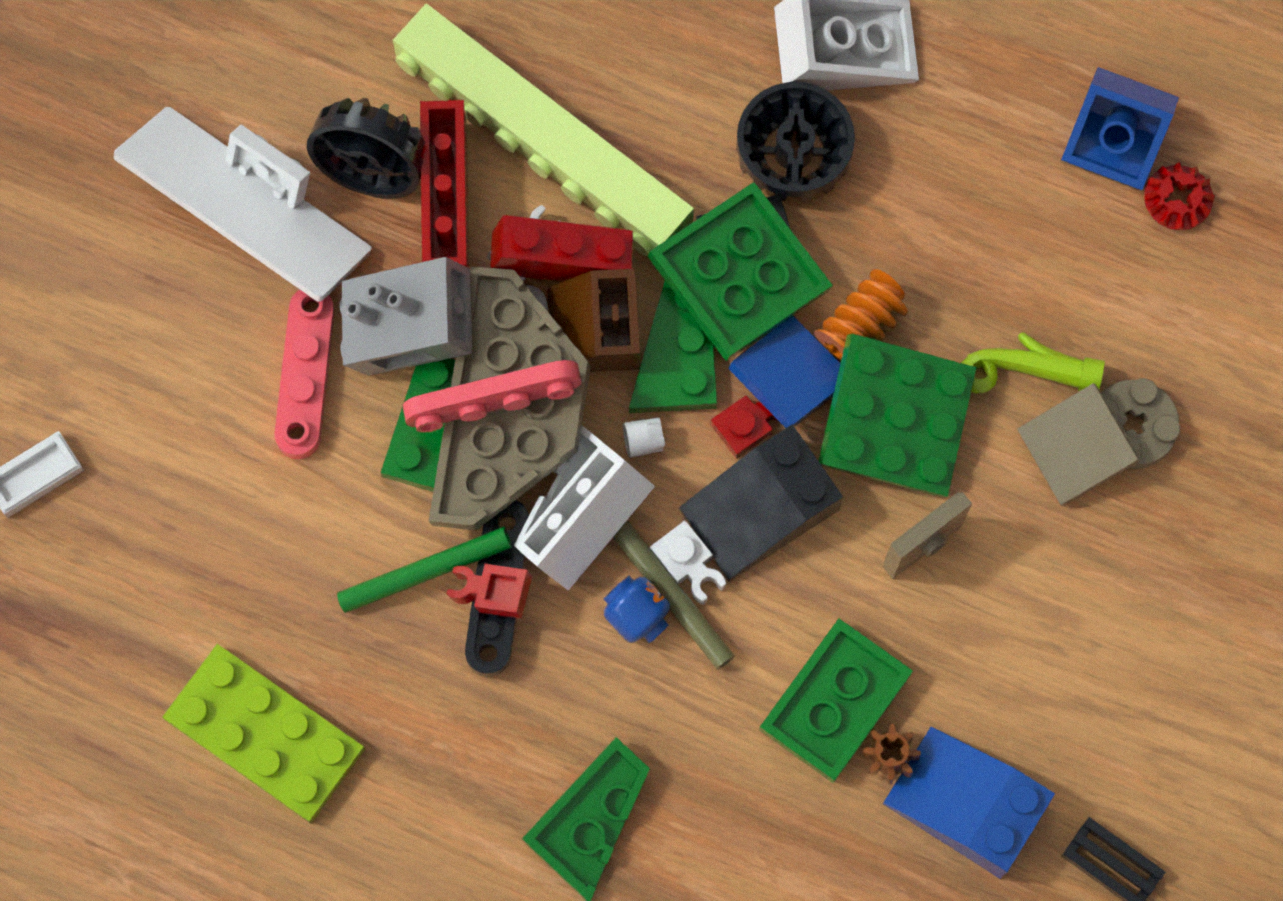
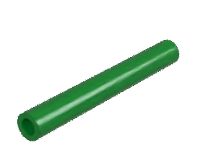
[337,527,512,613]

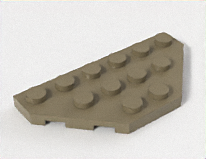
[429,266,591,530]

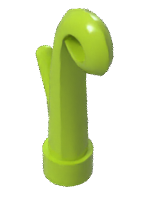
[961,332,1105,393]

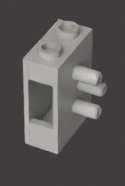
[340,257,472,376]

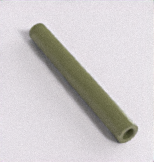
[613,520,735,670]

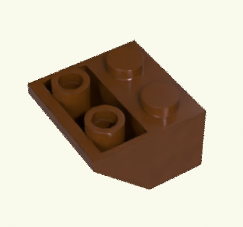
[548,269,640,372]

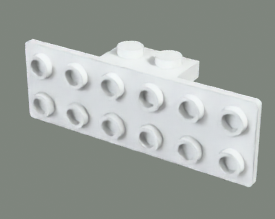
[113,107,372,302]

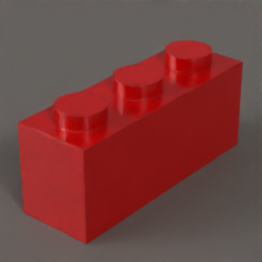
[490,215,633,282]

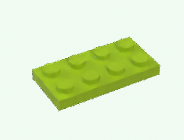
[162,644,365,824]

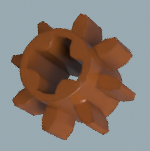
[863,724,921,784]

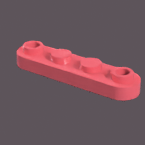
[274,290,335,459]
[403,360,582,432]

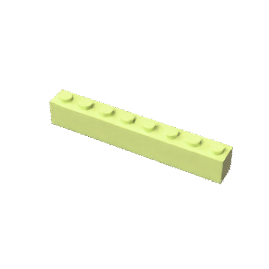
[393,3,694,256]

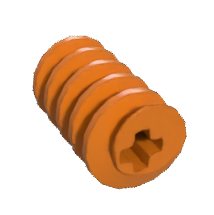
[814,269,908,360]

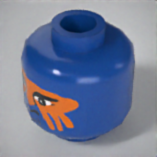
[603,575,670,643]

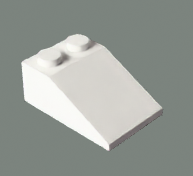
[774,0,919,90]

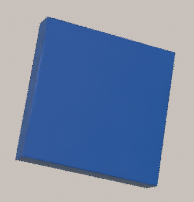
[728,316,840,428]

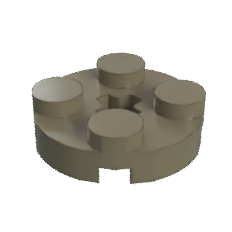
[1102,378,1180,469]

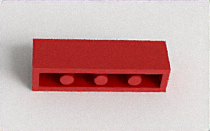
[420,100,469,268]

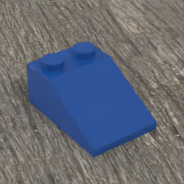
[883,727,1055,879]

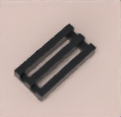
[1061,817,1166,901]

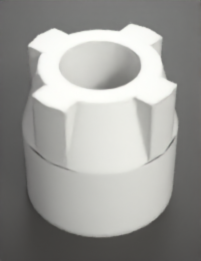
[623,418,665,458]

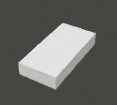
[0,431,84,518]

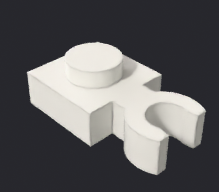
[650,521,726,605]

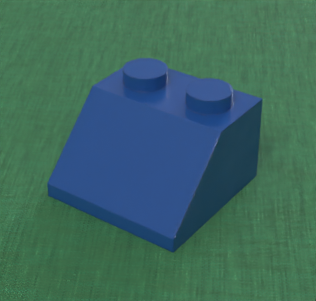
[1061,67,1179,190]

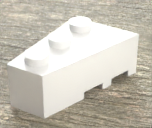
[514,426,655,590]

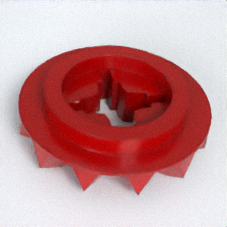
[1144,162,1215,230]

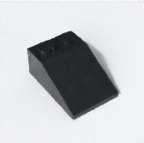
[679,424,843,582]

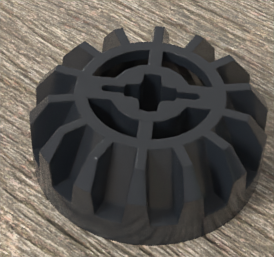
[736,82,855,202]
[306,98,425,199]

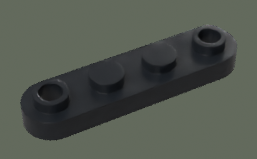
[465,500,529,677]

